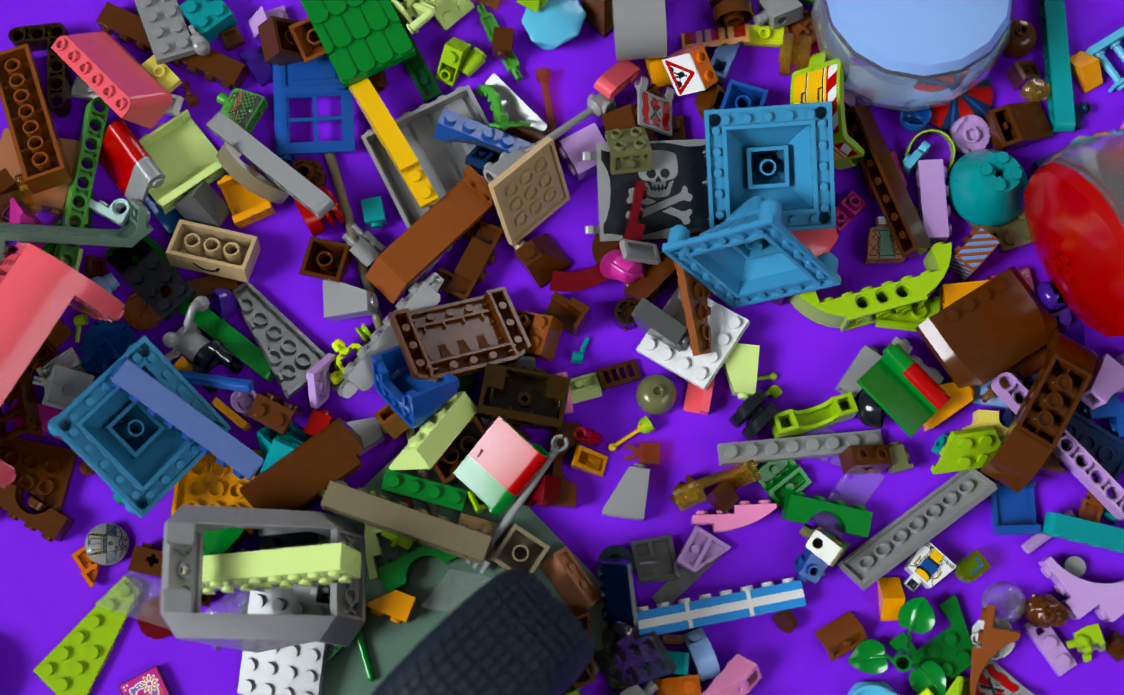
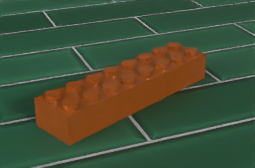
[0,44,73,194]

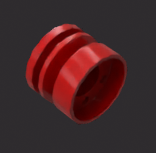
[294,184,345,237]

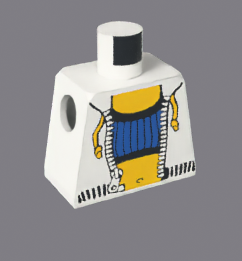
[904,542,957,592]

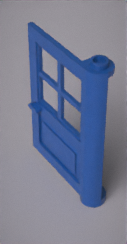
[272,54,355,163]

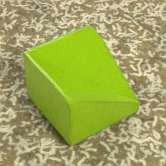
[945,676,970,695]

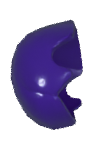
[1036,281,1066,311]
[212,288,237,319]

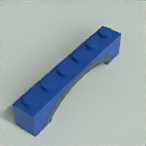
[433,108,533,154]

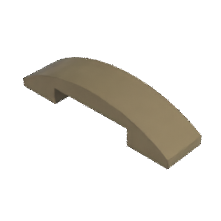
[216,142,289,205]

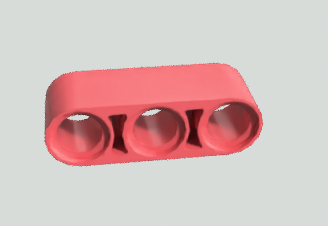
[593,60,641,100]

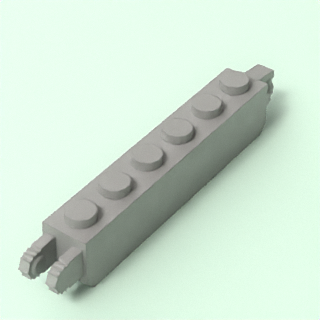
[337,272,444,399]

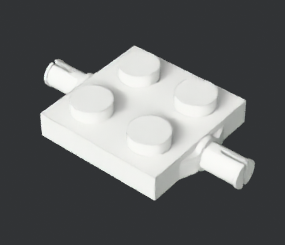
[32,364,96,410]

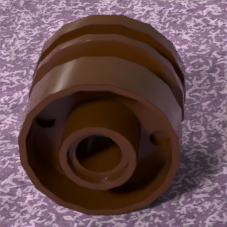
[709,0,754,28]

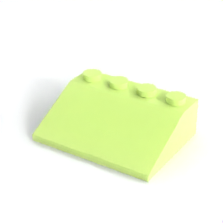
[388,391,477,470]

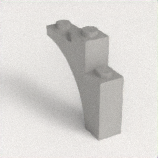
[835,336,944,398]

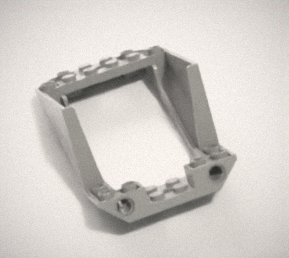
[160,505,365,653]

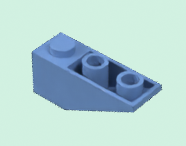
[710,41,742,88]

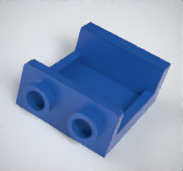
[990,480,1042,536]

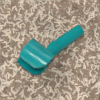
[572,337,590,364]

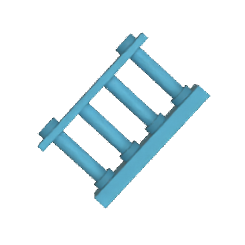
[1085,26,1124,93]

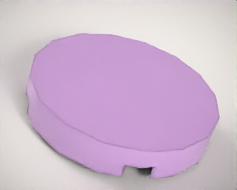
[950,115,990,155]

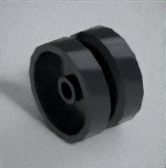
[728,388,782,441]

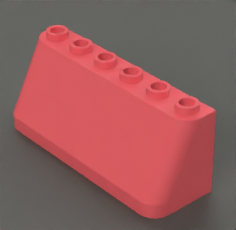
[51,31,172,130]

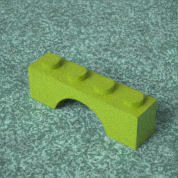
[769,392,859,439]

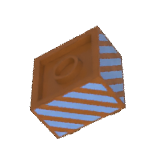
[948,226,1001,282]

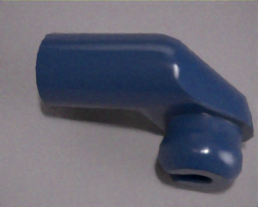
[1074,102,1091,130]

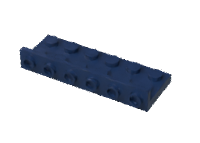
[999,380,1124,483]

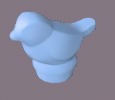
[89,272,120,294]

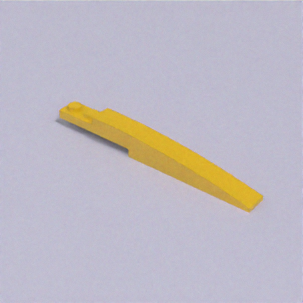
[348,78,439,210]

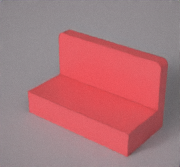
[683,377,715,415]

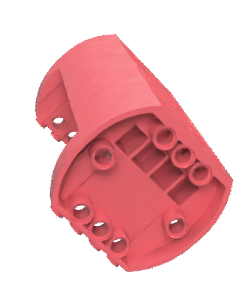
[0,243,125,489]

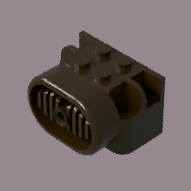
[477,362,571,432]

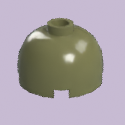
[636,374,677,416]

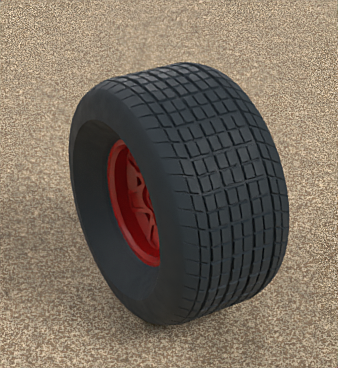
[371,568,594,695]

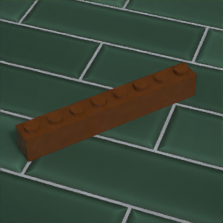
[96,2,249,91]
[845,105,933,258]

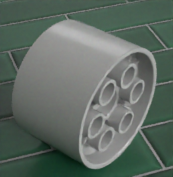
[612,0,667,61]

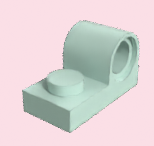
[88,198,130,227]

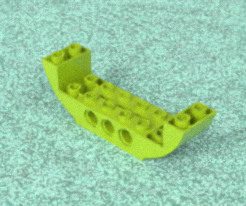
[787,242,952,332]

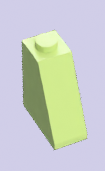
[722,343,760,400]

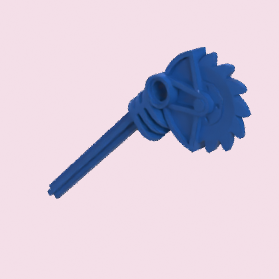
[78,320,254,393]

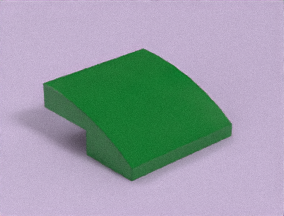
[751,460,812,508]

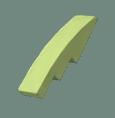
[364,490,383,581]

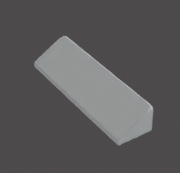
[485,73,549,134]

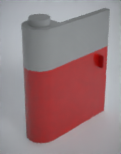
[98,120,165,204]

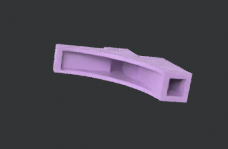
[1081,354,1124,410]
[1038,556,1124,622]

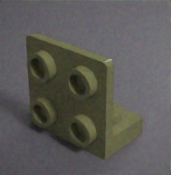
[605,127,652,175]

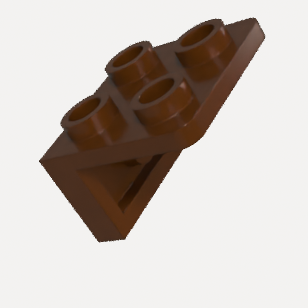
[247,392,305,435]

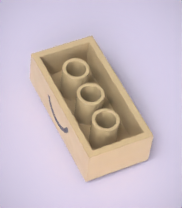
[165,219,261,283]

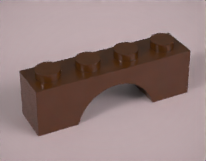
[548,422,581,509]
[0,482,75,542]

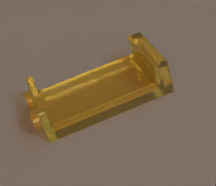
[673,459,761,511]

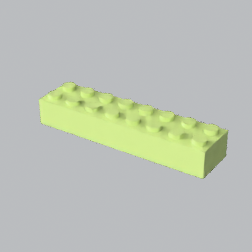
[183,543,362,595]

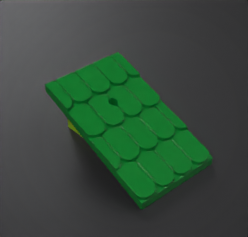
[300,0,417,89]

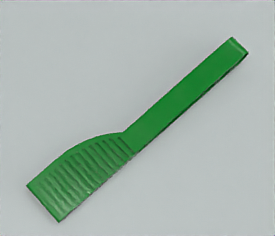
[104,235,275,383]

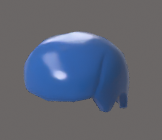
[899,101,932,132]

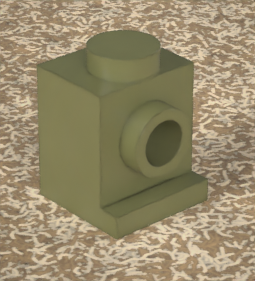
[888,441,914,475]

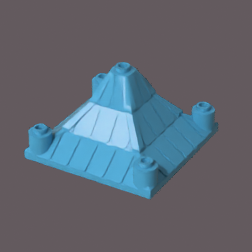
[703,101,836,231]
[662,196,841,309]
[48,336,231,518]

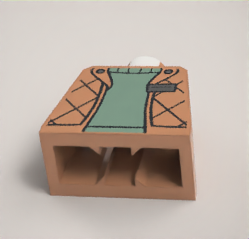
[864,216,906,264]

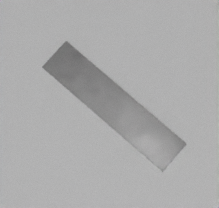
[652,554,723,605]

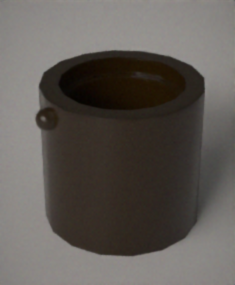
[614,298,638,331]

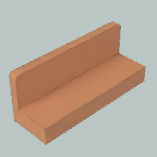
[540,546,601,617]

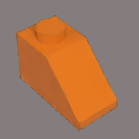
[654,674,701,695]

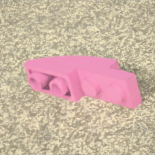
[691,500,777,533]

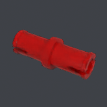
[574,427,603,446]

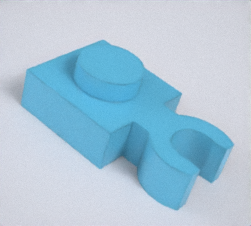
[902,141,931,176]

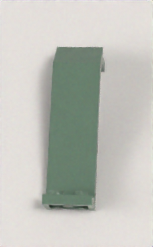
[0,199,154,261]

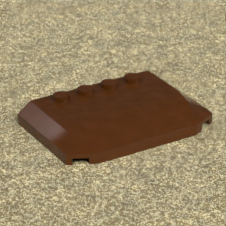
[915,266,1058,388]
[388,286,531,382]

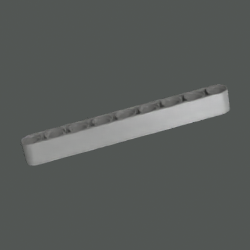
[206,111,335,219]

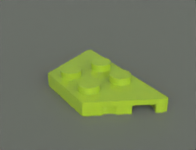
[930,426,1001,474]

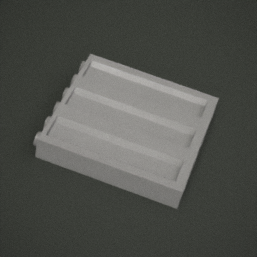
[361,84,501,229]

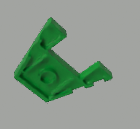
[887,595,973,683]

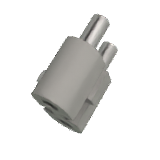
[342,223,385,267]

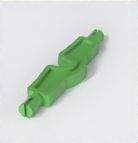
[476,4,524,82]

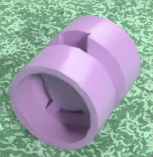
[230,390,258,418]

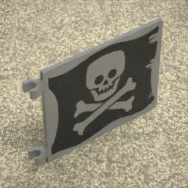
[581,139,710,242]

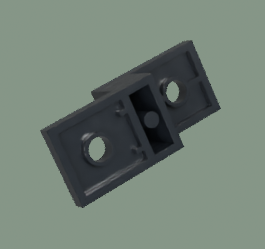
[107,238,197,322]

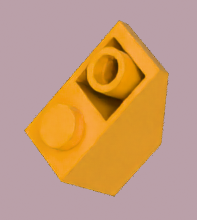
[366,590,418,625]

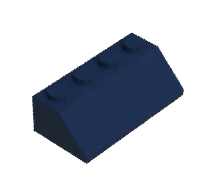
[596,556,641,651]

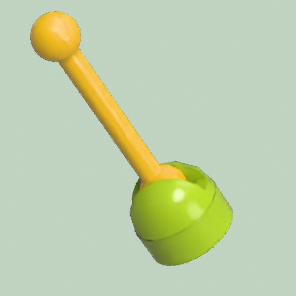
[608,416,655,451]

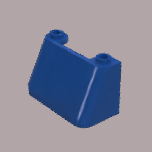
[371,345,460,429]

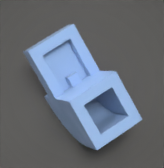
[682,627,721,682]

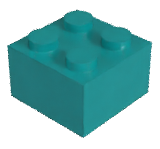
[178,0,238,43]

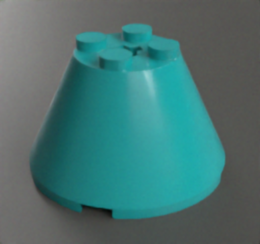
[948,149,1029,227]

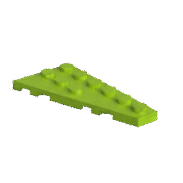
[33,575,142,695]

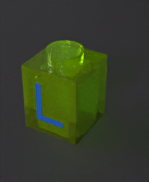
[954,550,991,583]

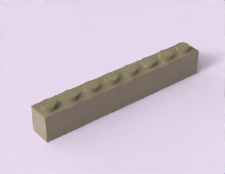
[321,480,492,565]

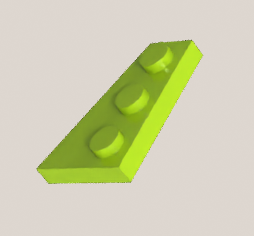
[875,296,941,332]

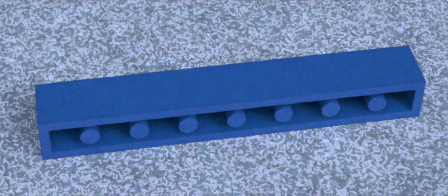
[108,357,265,481]

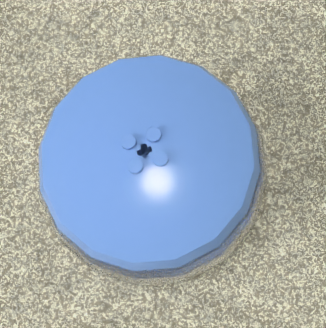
[811,0,1014,112]

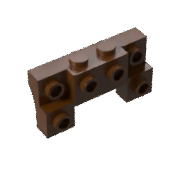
[438,220,504,300]

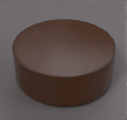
[27,495,50,512]

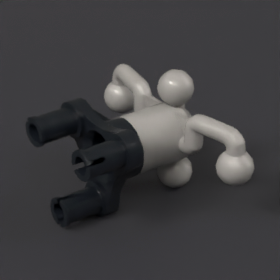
[162,296,244,395]

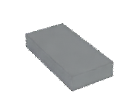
[619,239,661,265]

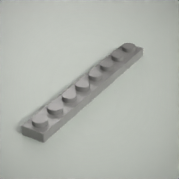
[717,429,884,466]

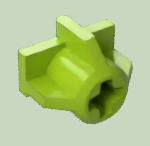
[381,531,414,551]

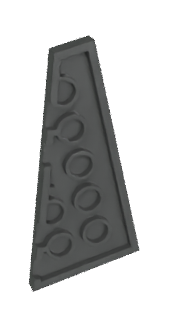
[232,282,333,400]

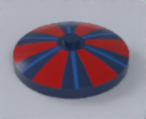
[914,66,993,132]

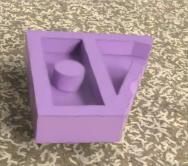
[306,353,336,409]
[675,525,731,574]

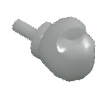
[188,25,211,56]

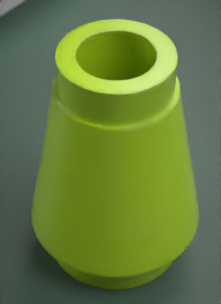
[460,47,487,78]

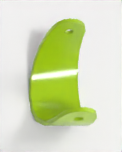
[904,129,956,172]

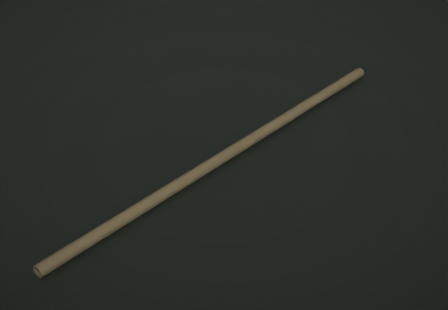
[324,153,440,517]

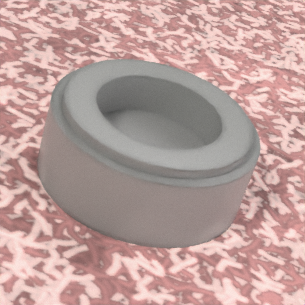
[1062,556,1086,577]

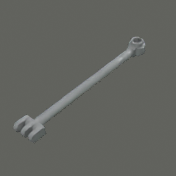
[466,434,569,575]

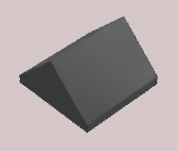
[174,180,230,227]

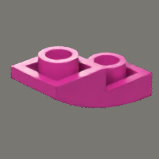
[835,190,868,234]

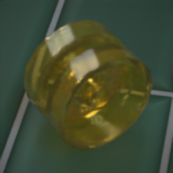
[778,32,812,76]

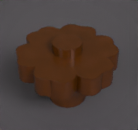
[292,158,327,189]

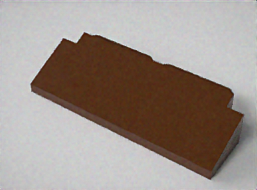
[240,417,364,511]

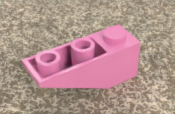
[701,653,762,695]

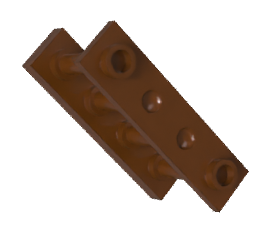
[0,363,43,456]

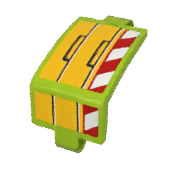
[790,49,865,170]

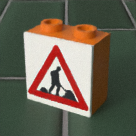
[662,44,719,96]

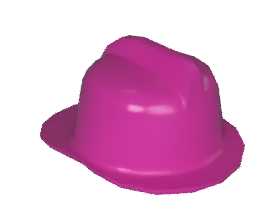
[600,249,645,284]

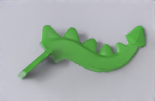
[475,84,531,132]

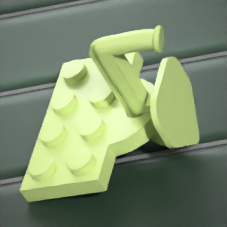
[390,0,475,34]

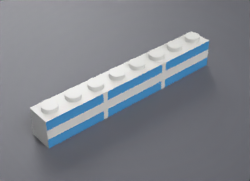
[637,577,807,638]

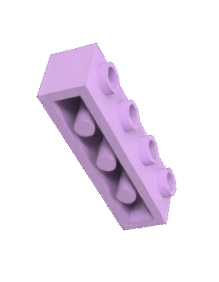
[915,159,952,243]

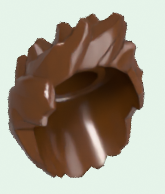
[1024,593,1071,628]

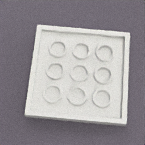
[636,286,750,391]

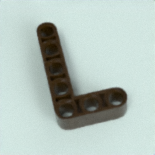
[8,23,72,118]

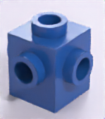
[793,548,828,584]

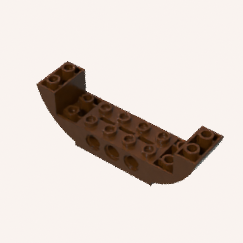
[980,330,1097,493]

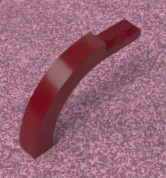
[549,181,648,292]

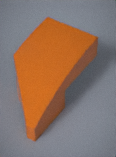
[71,546,100,588]

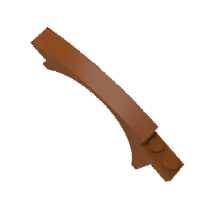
[970,603,1021,695]

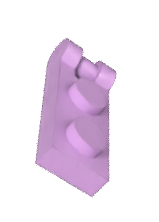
[1023,622,1077,676]

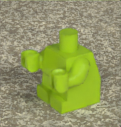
[1066,624,1106,663]

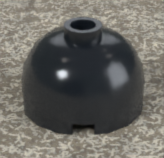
[854,389,885,428]

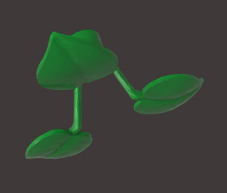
[848,597,946,695]

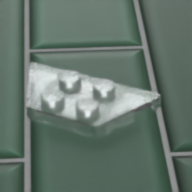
[422,569,492,613]
[95,571,171,630]

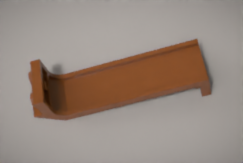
[365,165,495,304]

